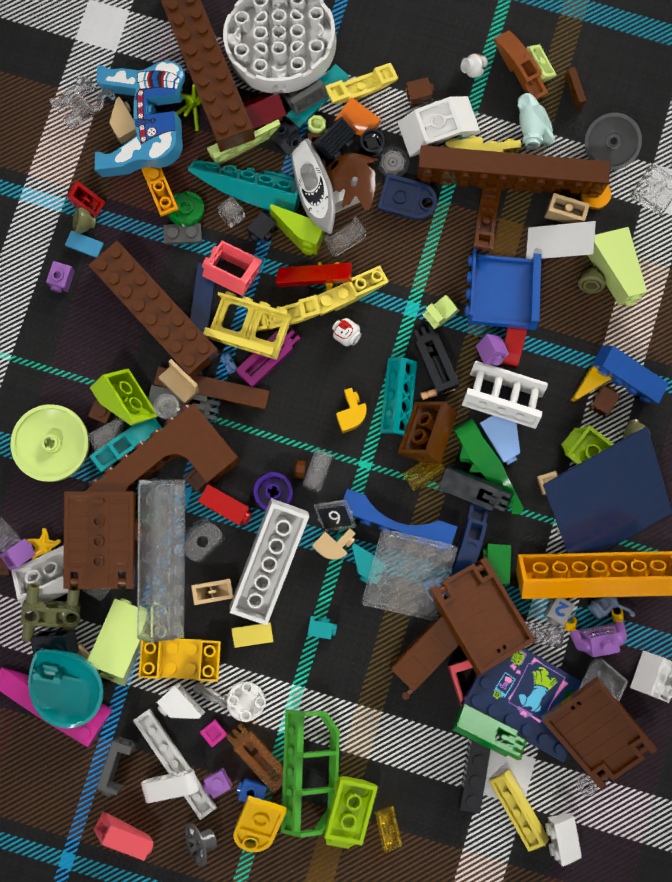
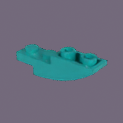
[89,419,162,472]

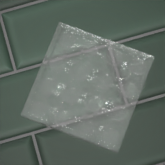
[361,528,458,621]

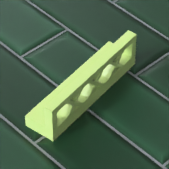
[207,119,281,165]

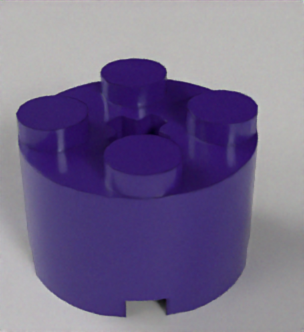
[254,472,293,511]

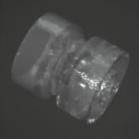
[153,393,182,421]

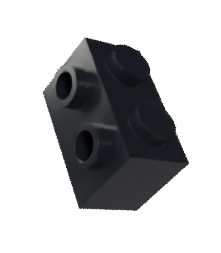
[30,629,79,655]

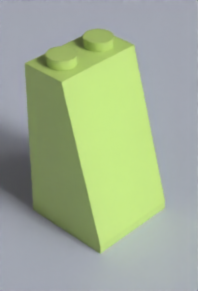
[588,227,647,307]
[88,598,152,686]

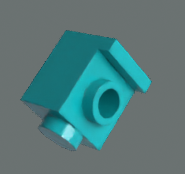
[308,616,337,640]

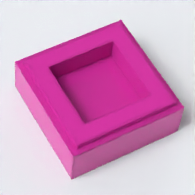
[200,719,228,747]

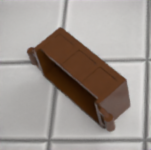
[389,613,459,700]

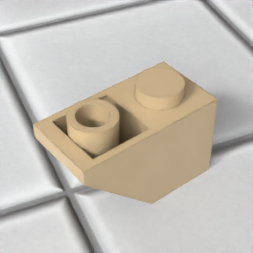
[109,97,137,145]

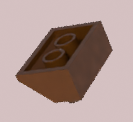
[398,402,457,464]

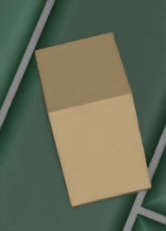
[191,579,233,605]

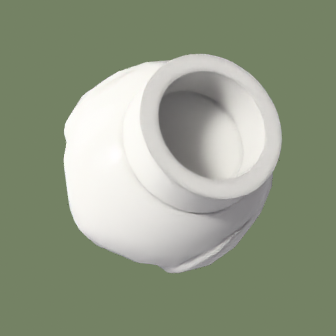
[461,54,488,78]

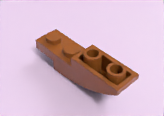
[493,30,548,100]

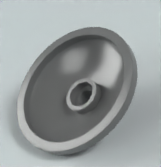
[585,113,642,170]

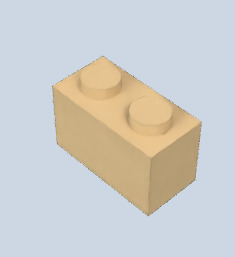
[545,193,590,224]

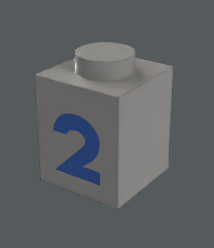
[544,598,575,627]

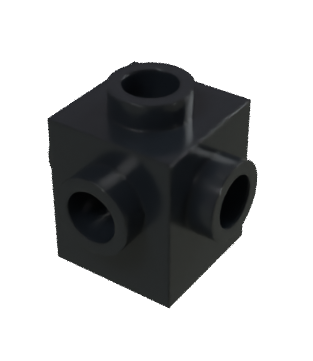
[270,122,303,156]

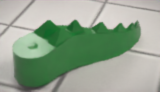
[453,418,524,515]

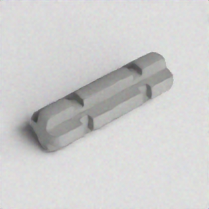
[193,682,227,708]

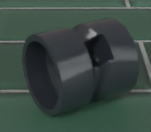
[360,129,385,159]

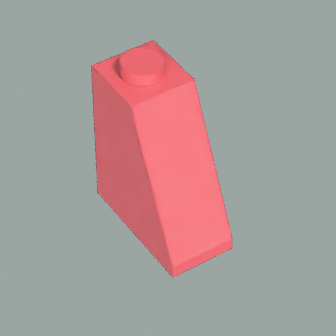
[94,812,153,860]

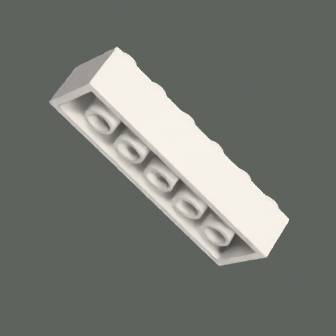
[230,498,309,625]

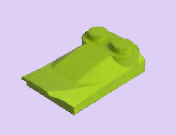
[562,425,614,465]
[324,776,378,849]

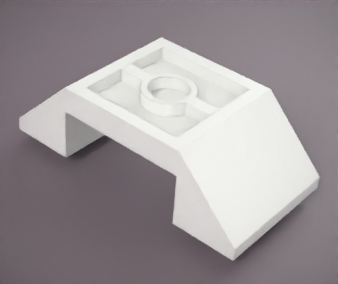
[398,97,480,157]

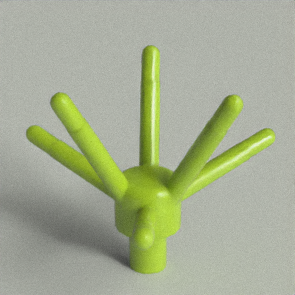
[175,84,200,131]

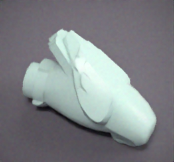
[518,93,555,150]

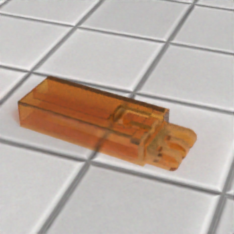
[226,723,283,793]

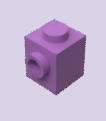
[46,261,75,293]
[476,334,509,366]
[0,539,36,571]
[203,768,232,799]

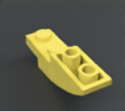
[444,136,521,154]
[317,266,389,316]

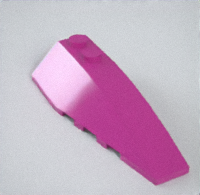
[0,667,113,747]

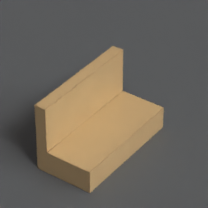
[158,359,199,405]

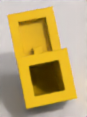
[336,388,366,434]

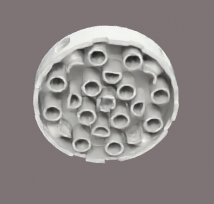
[223,0,336,93]

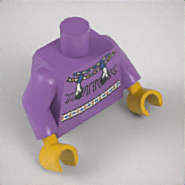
[564,608,627,657]

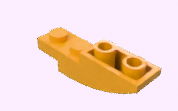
[142,167,179,217]

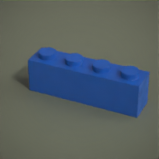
[592,345,669,405]

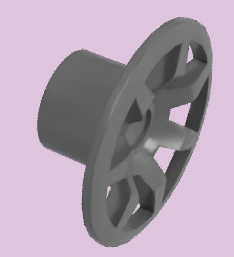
[185,823,217,867]

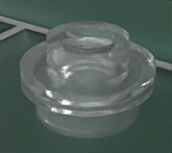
[577,775,597,796]

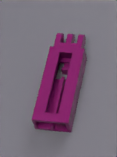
[236,326,301,387]

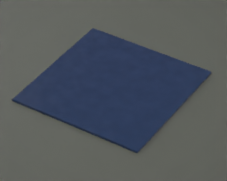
[543,426,672,553]

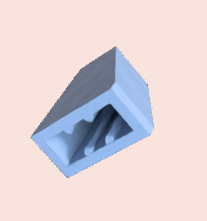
[478,416,520,465]

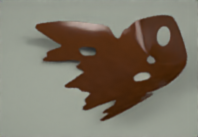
[299,153,378,211]

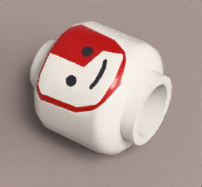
[332,318,361,346]

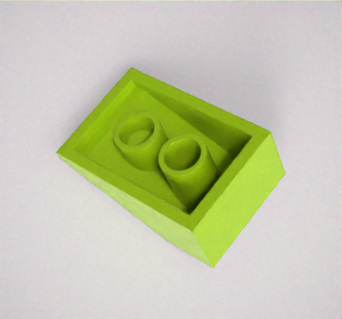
[270,204,325,255]
[90,368,159,426]

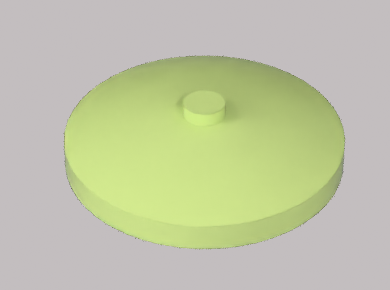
[11,405,90,482]

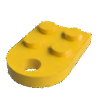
[234,796,287,852]

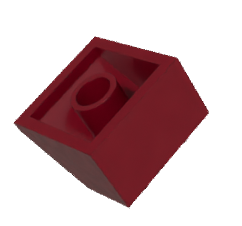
[243,92,287,130]

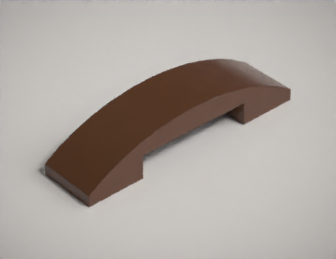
[473,185,501,251]

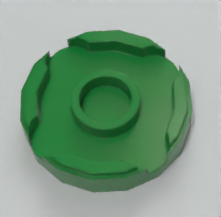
[168,191,205,227]

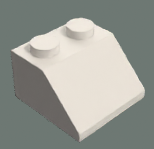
[157,683,205,719]

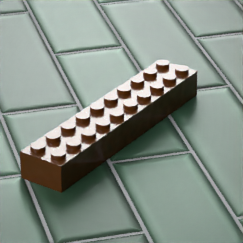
[160,0,255,152]
[416,145,610,198]

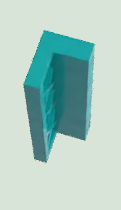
[380,357,417,436]

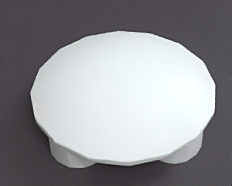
[226,682,266,722]

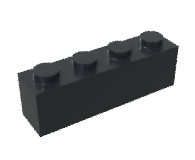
[458,739,491,814]

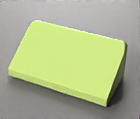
[526,44,557,83]

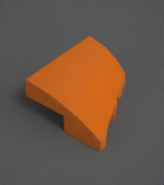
[334,97,381,136]

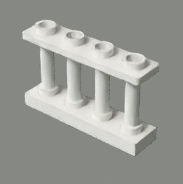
[462,361,548,429]

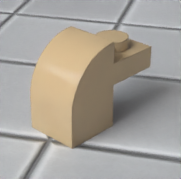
[312,529,356,560]

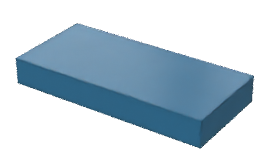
[65,230,104,258]

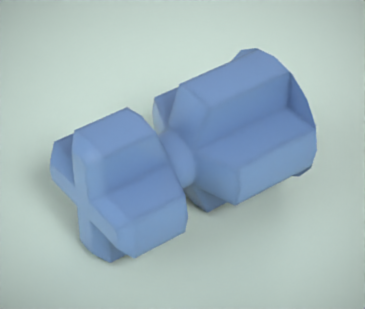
[221,353,237,374]

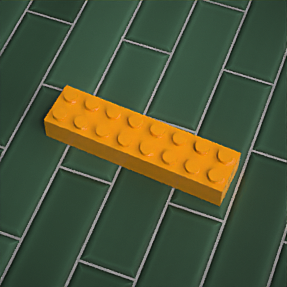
[516,551,672,599]

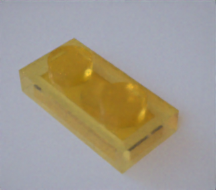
[402,462,445,491]
[375,806,402,852]

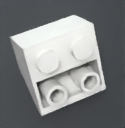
[630,651,672,703]
[545,813,582,866]

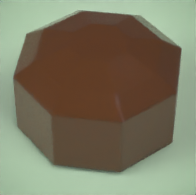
[293,460,306,479]

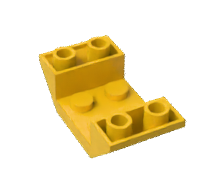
[138,637,221,682]

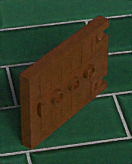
[63,491,136,589]
[427,557,536,676]
[541,676,657,789]

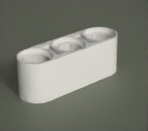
[141,769,199,803]

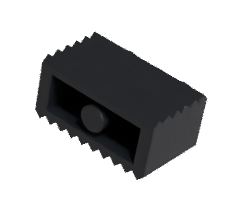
[312,117,356,161]

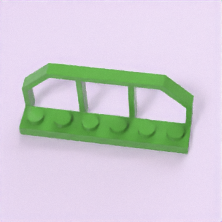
[281,709,340,838]

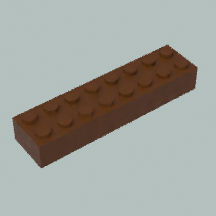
[89,241,220,379]

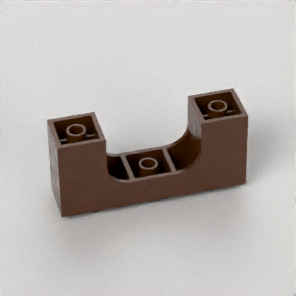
[86,403,241,548]

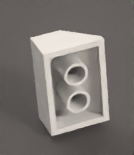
[11,545,78,604]

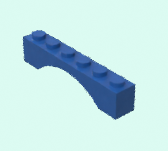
[341,489,457,552]

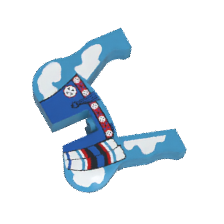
[95,61,185,177]

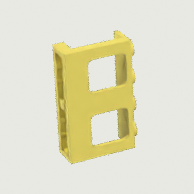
[203,291,292,360]

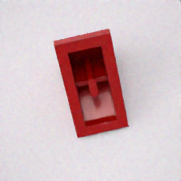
[66,181,105,218]

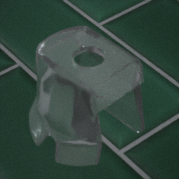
[181,519,226,563]

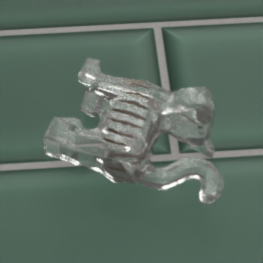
[49,75,115,130]

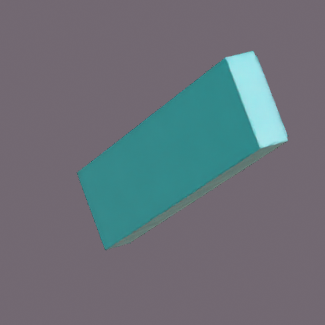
[286,64,349,130]

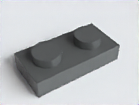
[163,223,202,245]

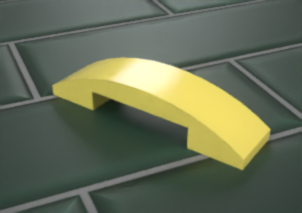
[325,62,398,104]
[256,295,321,333]

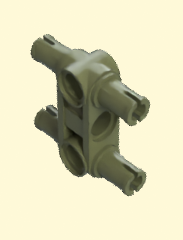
[20,583,81,642]

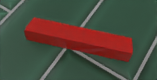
[276,263,352,287]

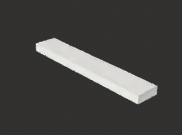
[133,709,217,820]

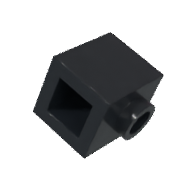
[247,211,277,245]

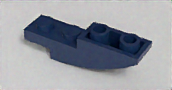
[450,502,489,577]

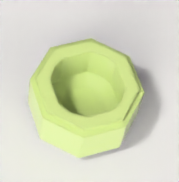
[308,115,326,133]

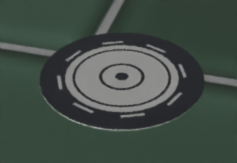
[376,146,409,177]

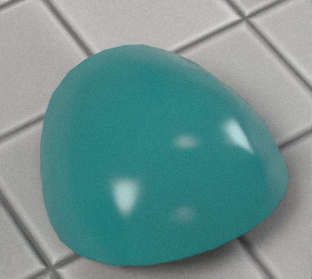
[28,650,103,728]

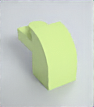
[422,295,460,329]

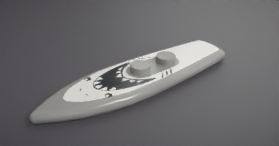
[291,138,335,234]

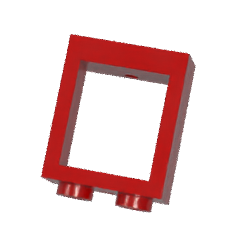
[198,485,252,527]

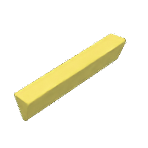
[489,769,549,852]

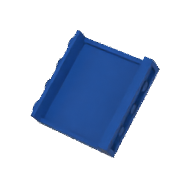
[465,248,541,330]

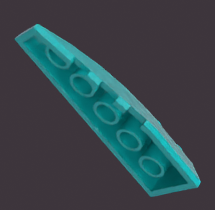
[188,160,300,213]

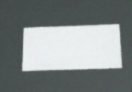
[526,221,596,259]

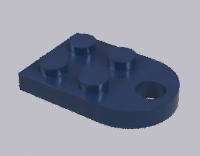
[377,173,437,221]

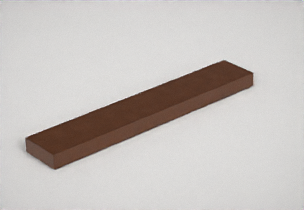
[154,367,270,410]

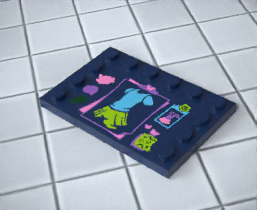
[461,646,585,763]

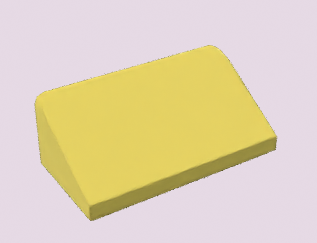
[231,622,273,648]

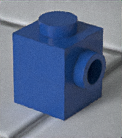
[236,777,268,802]

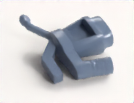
[588,597,635,620]

